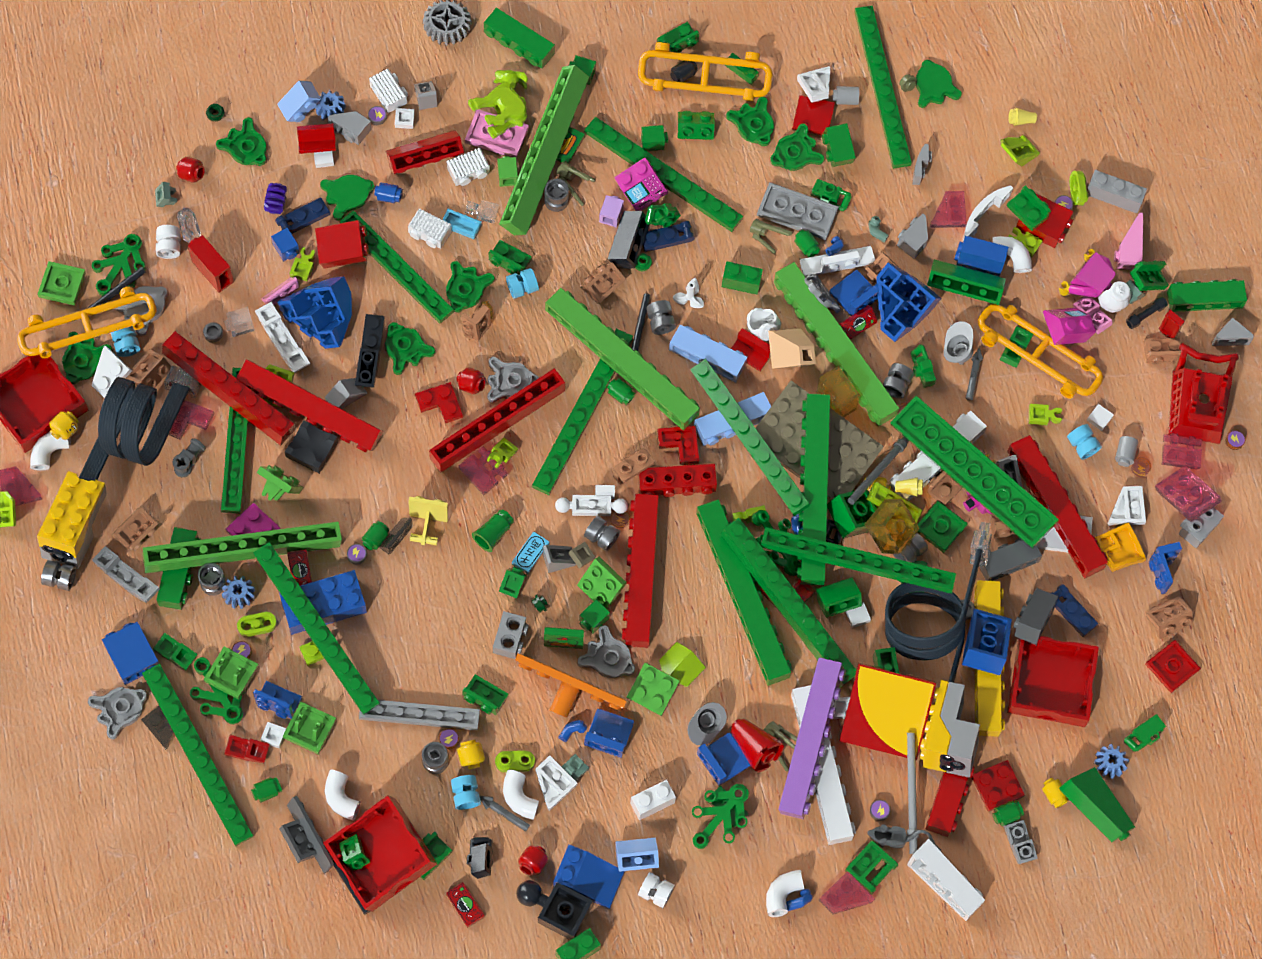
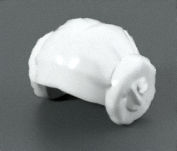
[1098,281,1131,313]
[747,308,781,341]

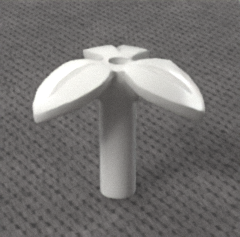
[673,278,704,308]

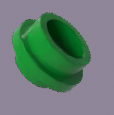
[635,253,652,272]

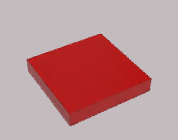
[792,95,835,136]
[1145,640,1201,693]

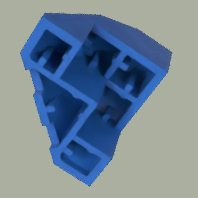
[876,262,942,342]
[277,276,352,349]

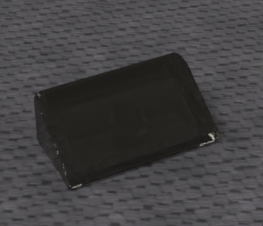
[379,518,413,555]

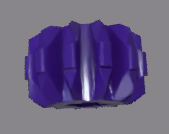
[264,183,287,214]

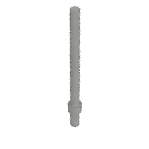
[907,733,919,854]

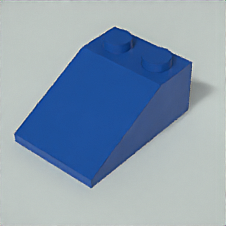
[962,608,1012,675]
[553,844,624,909]

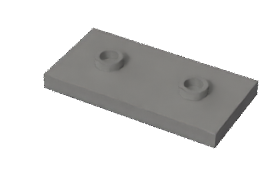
[757,182,838,240]

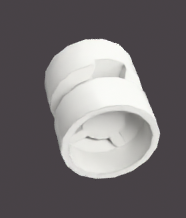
[156,225,181,259]
[638,872,675,908]

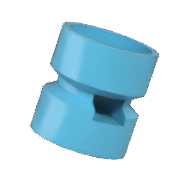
[506,268,539,299]
[111,326,140,357]
[1067,424,1102,460]
[451,775,481,810]

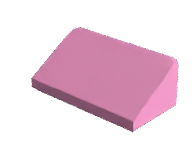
[261,277,299,305]

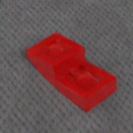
[224,734,269,764]

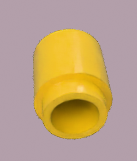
[1042,778,1069,809]

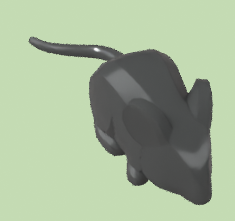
[867,824,941,851]

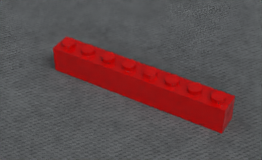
[162,331,294,446]
[236,359,383,452]
[429,368,565,473]
[1007,435,1108,579]
[622,494,658,648]

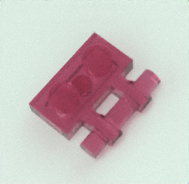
[1161,433,1202,470]
[459,446,508,495]

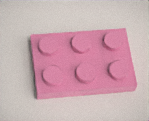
[465,109,529,159]

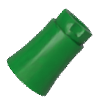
[472,510,514,552]

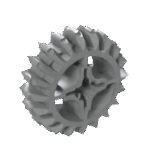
[423,0,472,46]

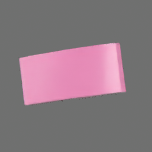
[1073,296,1112,334]

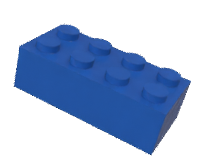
[279,570,367,635]

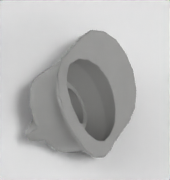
[944,321,974,365]
[687,702,727,746]

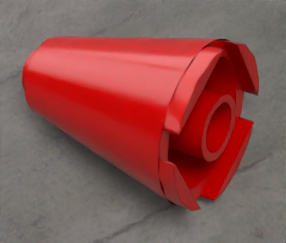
[731,718,784,773]

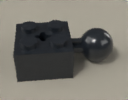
[516,880,593,940]

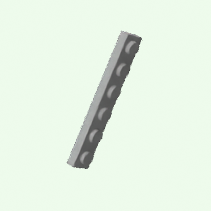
[359,700,480,731]

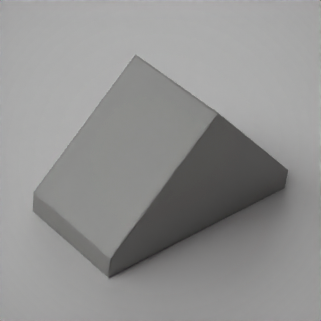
[414,81,437,110]
[1212,318,1254,346]
[325,378,367,409]
[996,455,1022,487]
[543,545,576,573]

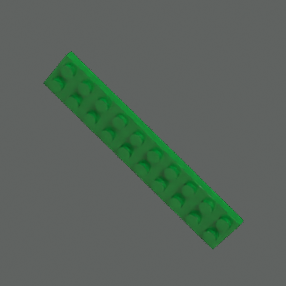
[890,396,1059,549]

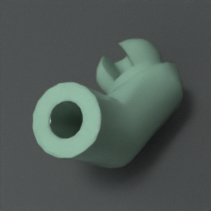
[868,216,889,243]

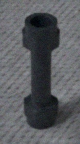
[1126,297,1168,329]

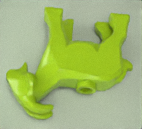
[468,70,528,139]

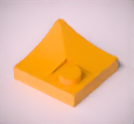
[1095,523,1146,572]

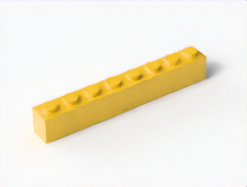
[974,580,1005,737]

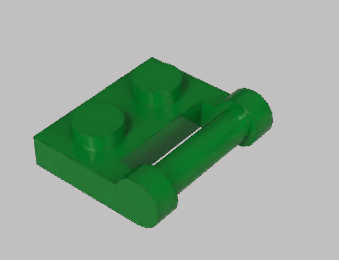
[845,840,898,895]

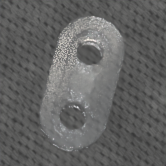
[177,208,201,243]

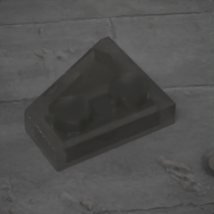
[141,706,174,750]

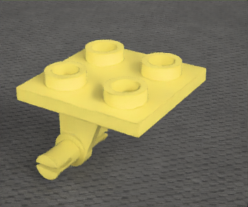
[409,496,448,546]

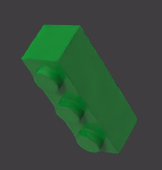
[725,53,759,85]

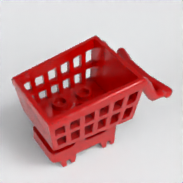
[1168,343,1239,444]

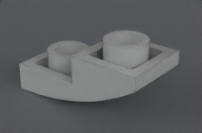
[912,144,932,185]
[1004,820,1038,864]

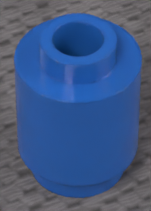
[374,182,403,204]

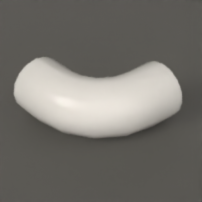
[992,236,1032,273]
[30,432,71,471]
[324,770,360,821]
[503,770,539,820]
[766,870,804,917]

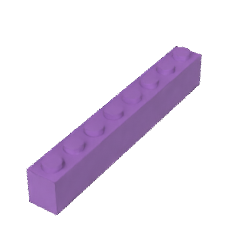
[778,658,846,819]

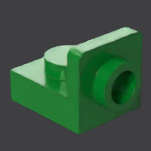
[499,567,527,599]
[339,834,370,871]

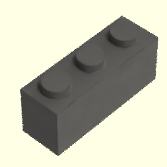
[979,538,1042,581]
[1014,588,1058,645]

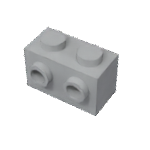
[1179,501,1224,548]

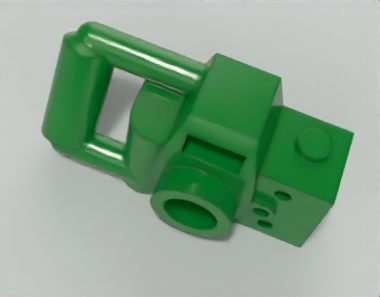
[811,179,852,211]
[645,203,681,228]
[910,344,936,388]
[1124,714,1167,752]

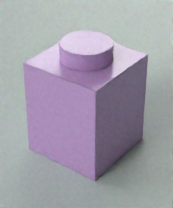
[599,195,624,228]

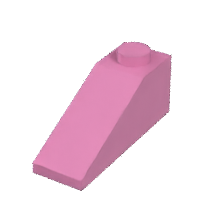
[1114,213,1143,270]

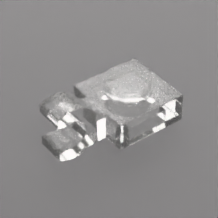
[465,200,500,224]

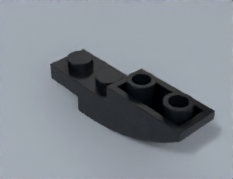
[355,314,385,388]

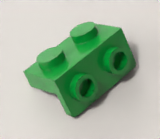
[677,111,715,140]
[1130,260,1169,291]
[462,674,509,715]

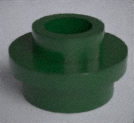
[206,104,225,122]
[532,594,549,613]

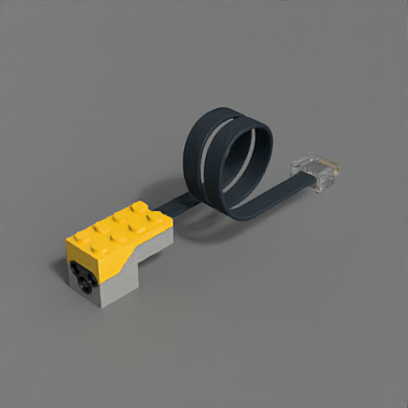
[37,366,202,569]
[885,522,992,778]

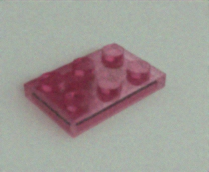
[1155,466,1222,522]

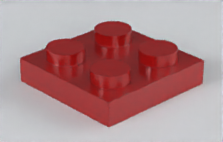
[972,760,1025,812]

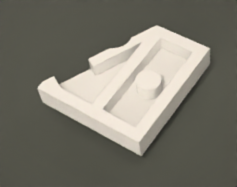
[797,66,830,102]
[91,346,132,398]
[1108,486,1146,526]
[535,756,578,811]

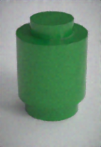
[794,230,821,257]
[607,378,636,405]
[362,521,389,550]
[251,777,282,803]
[992,801,1024,826]

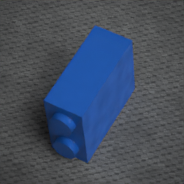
[954,235,1009,277]
[102,621,159,685]

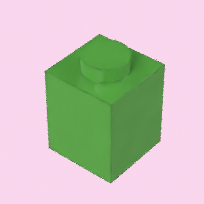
[497,156,518,187]

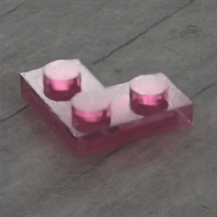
[169,400,214,440]

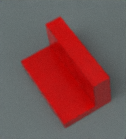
[297,123,336,154]
[731,328,771,372]

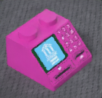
[614,158,668,211]
[1043,308,1096,345]

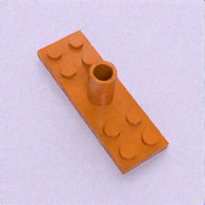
[515,653,630,718]

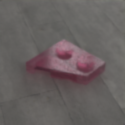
[930,191,967,228]
[0,466,42,506]
[819,871,875,915]

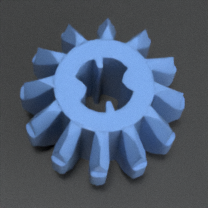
[315,89,346,120]
[222,576,255,609]
[1094,744,1129,779]

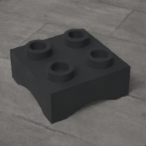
[285,420,338,474]

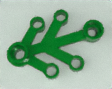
[92,234,146,296]
[752,510,801,576]
[190,657,247,724]
[692,784,749,849]

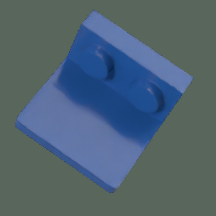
[829,270,879,316]
[1149,542,1182,594]
[253,681,303,719]
[584,709,634,758]
[697,733,750,786]

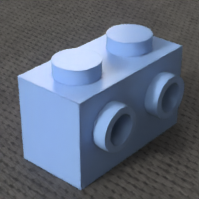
[277,80,321,122]
[615,838,659,872]

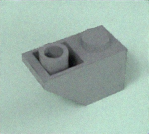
[328,111,372,145]
[897,214,928,259]

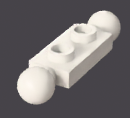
[555,495,628,516]

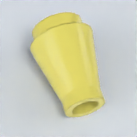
[1008,108,1037,126]
[895,477,923,497]

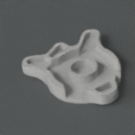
[804,274,841,313]
[114,286,168,336]
[487,357,539,402]
[578,625,635,678]
[88,687,147,740]

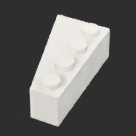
[907,839,985,921]

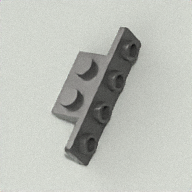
[279,796,334,873]

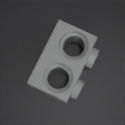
[493,611,529,659]

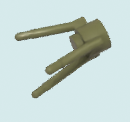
[557,162,595,206]
[750,218,792,254]
[764,721,797,771]

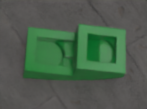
[1000,326,1033,368]
[153,633,198,671]

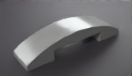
[92,546,160,603]

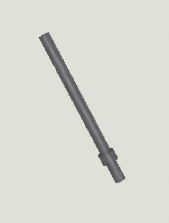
[848,436,909,504]

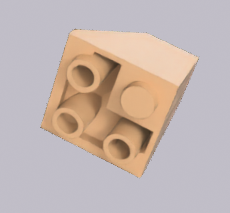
[768,329,816,369]

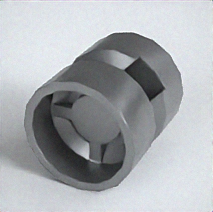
[545,179,569,212]
[647,300,676,335]
[883,363,914,399]
[584,516,620,551]
[891,531,928,563]
[41,560,76,591]
[198,563,226,596]
[422,742,448,774]

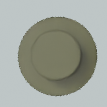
[899,74,917,92]

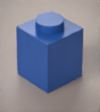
[271,228,300,262]

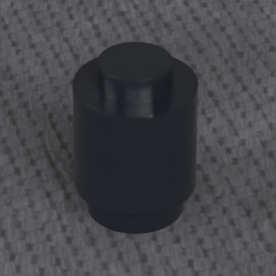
[670,60,698,82]

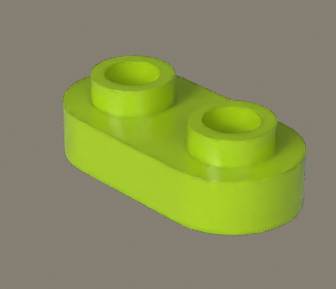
[1069,171,1088,206]
[237,612,277,637]
[495,750,535,772]

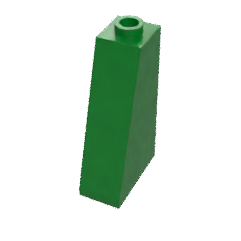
[1059,767,1135,842]

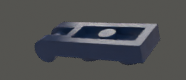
[275,197,330,234]
[643,221,695,252]
[1051,584,1098,637]

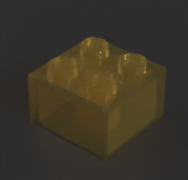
[816,366,860,418]
[864,499,920,554]

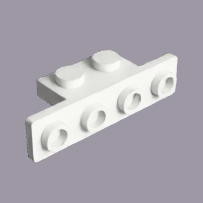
[800,246,875,277]

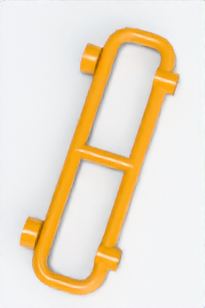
[638,42,773,101]
[17,287,157,358]
[978,304,1103,399]

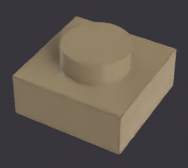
[568,542,596,568]

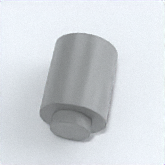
[833,86,859,105]
[1115,436,1139,467]

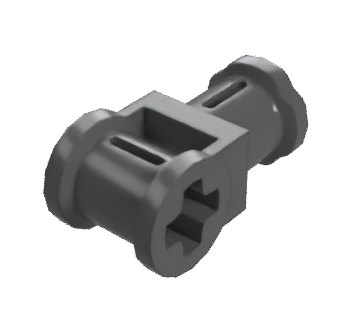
[172,438,206,478]

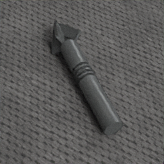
[966,348,983,400]
[480,796,530,832]

